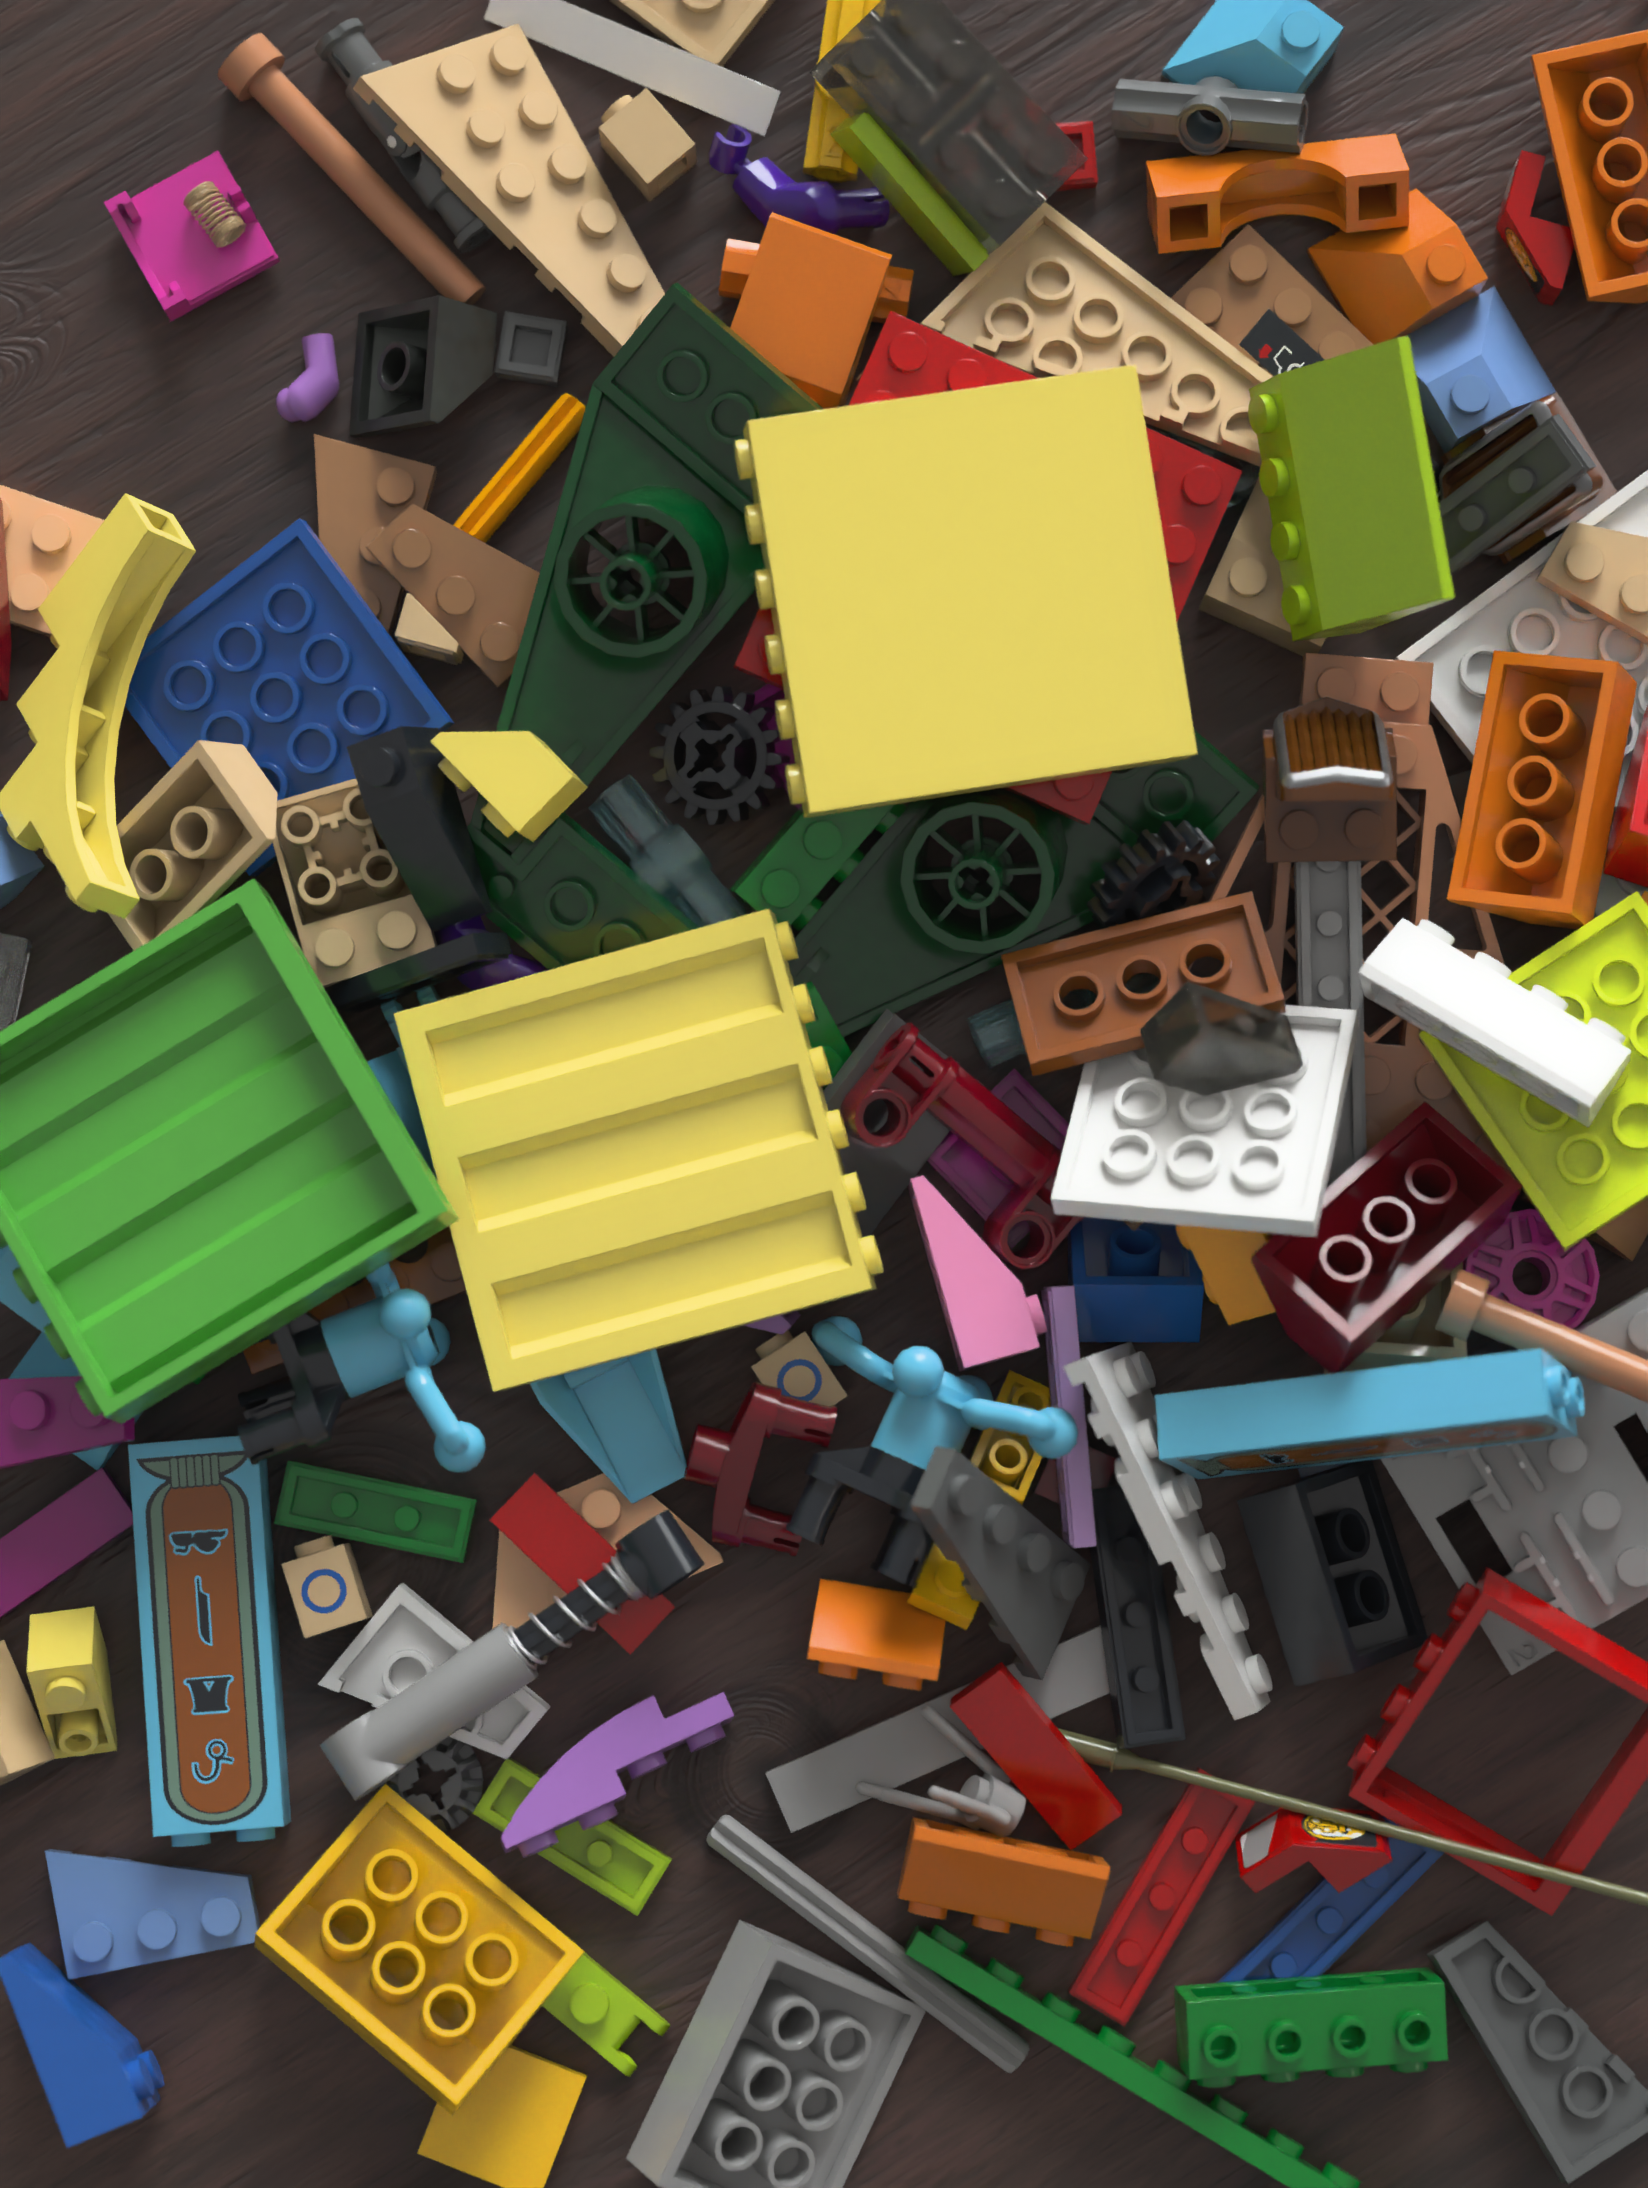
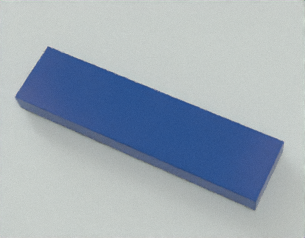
[1217,1817,1444,1983]

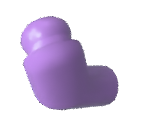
[276,333,339,422]

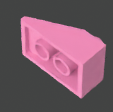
[908,1176,1047,1371]

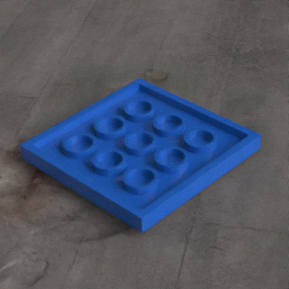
[125,518,455,877]

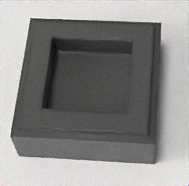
[495,311,568,387]

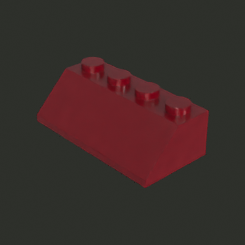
[1251,1101,1522,1374]

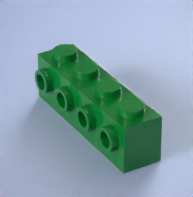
[729,803,907,931]
[1174,1967,1448,2087]

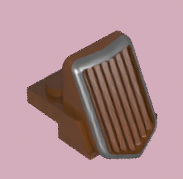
[1439,392,1617,565]
[1262,697,1397,862]

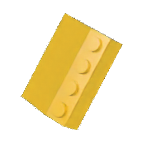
[254,1784,584,2115]

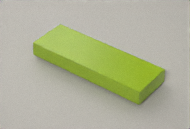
[830,112,989,276]
[473,1757,672,1916]

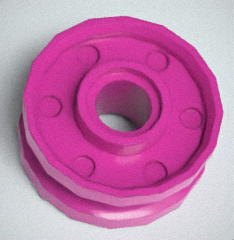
[1463,1208,1600,1343]

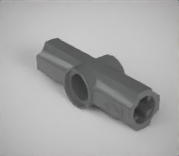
[1112,76,1308,156]

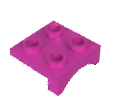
[104,151,280,322]

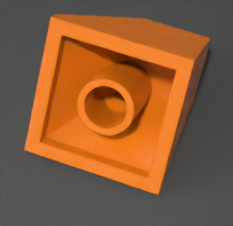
[1307,189,1488,345]

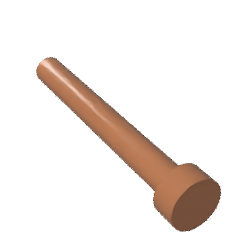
[217,33,486,305]
[1435,1269,1648,1403]

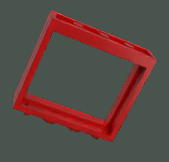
[1347,1567,1648,1916]

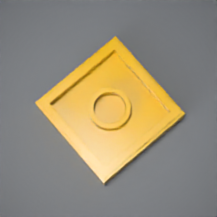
[417,2045,587,2188]

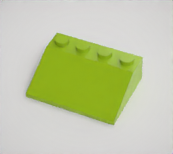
[1248,336,1455,642]

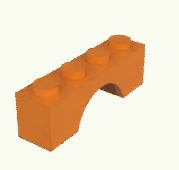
[1146,134,1409,254]

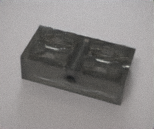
[809,0,1088,255]

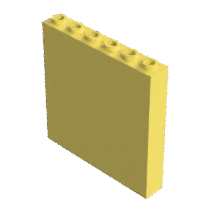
[734,365,1197,818]

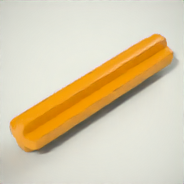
[453,393,586,543]

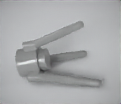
[855,1705,1026,1837]

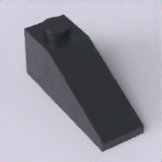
[347,726,492,932]

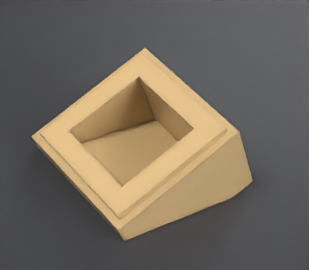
[395,593,464,665]

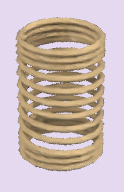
[183,181,246,248]

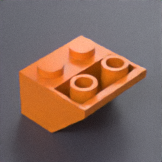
[807,1578,946,1691]

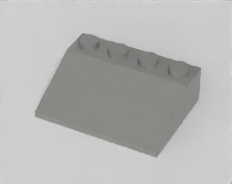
[626,1920,926,2188]

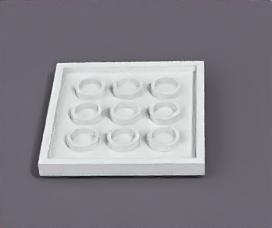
[1051,1005,1359,1237]

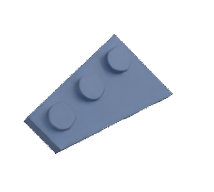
[45,1849,261,1980]

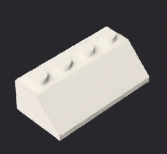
[1359,918,1631,1128]

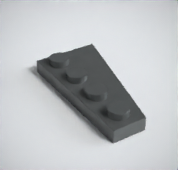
[910,1446,1091,1680]
[1427,1921,1648,2184]

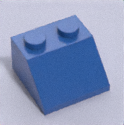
[1068,1217,1204,1343]

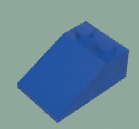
[0,1942,164,2148]

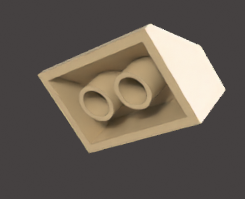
[108,740,278,951]

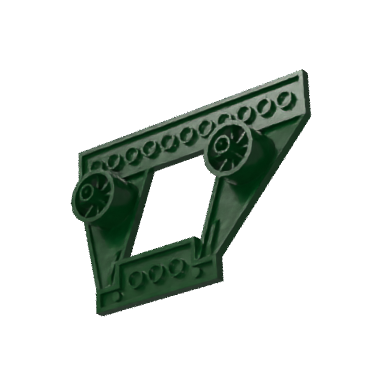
[467,283,1260,1037]

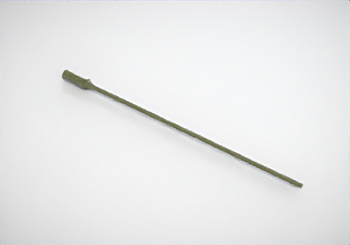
[1058,1728,1648,1907]

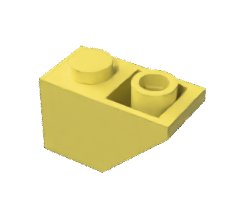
[430,731,588,842]
[27,1606,117,1759]

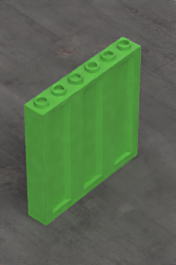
[0,879,459,1424]

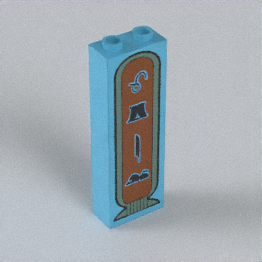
[1155,1349,1585,1479]
[128,1436,291,1847]

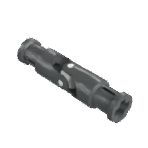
[315,18,495,254]

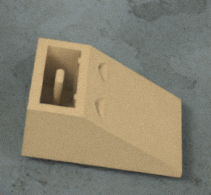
[273,778,438,988]

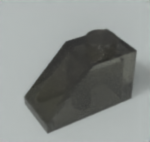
[1140,981,1303,1096]

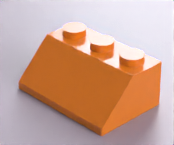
[897,1816,1110,1947]

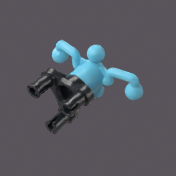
[237,1262,486,1473]
[785,1316,1079,1589]

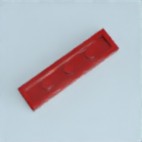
[1068,1767,1256,2027]

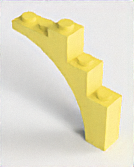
[0,493,196,919]

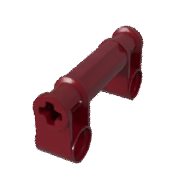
[840,1022,1084,1269]

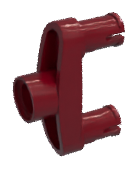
[684,1382,837,1557]

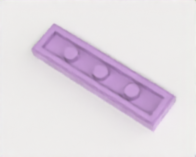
[1041,1285,1097,1548]

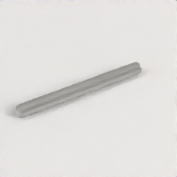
[706,1815,1030,2073]

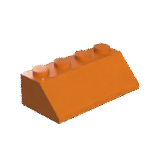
[1530,30,1648,304]
[1447,650,1637,929]

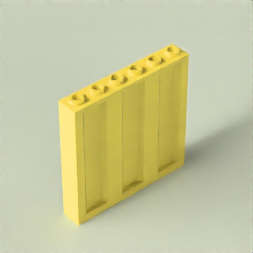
[393,909,884,1392]

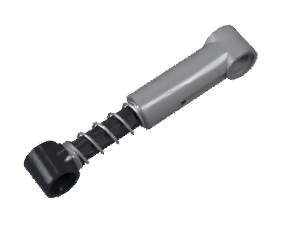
[319,1509,704,1801]

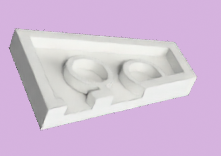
[318,1583,551,1759]

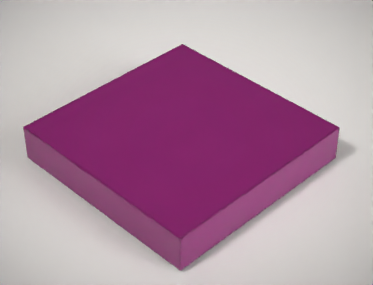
[926,1068,1069,1249]

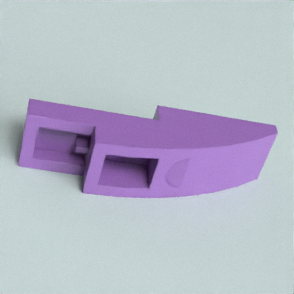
[500,1692,734,1858]

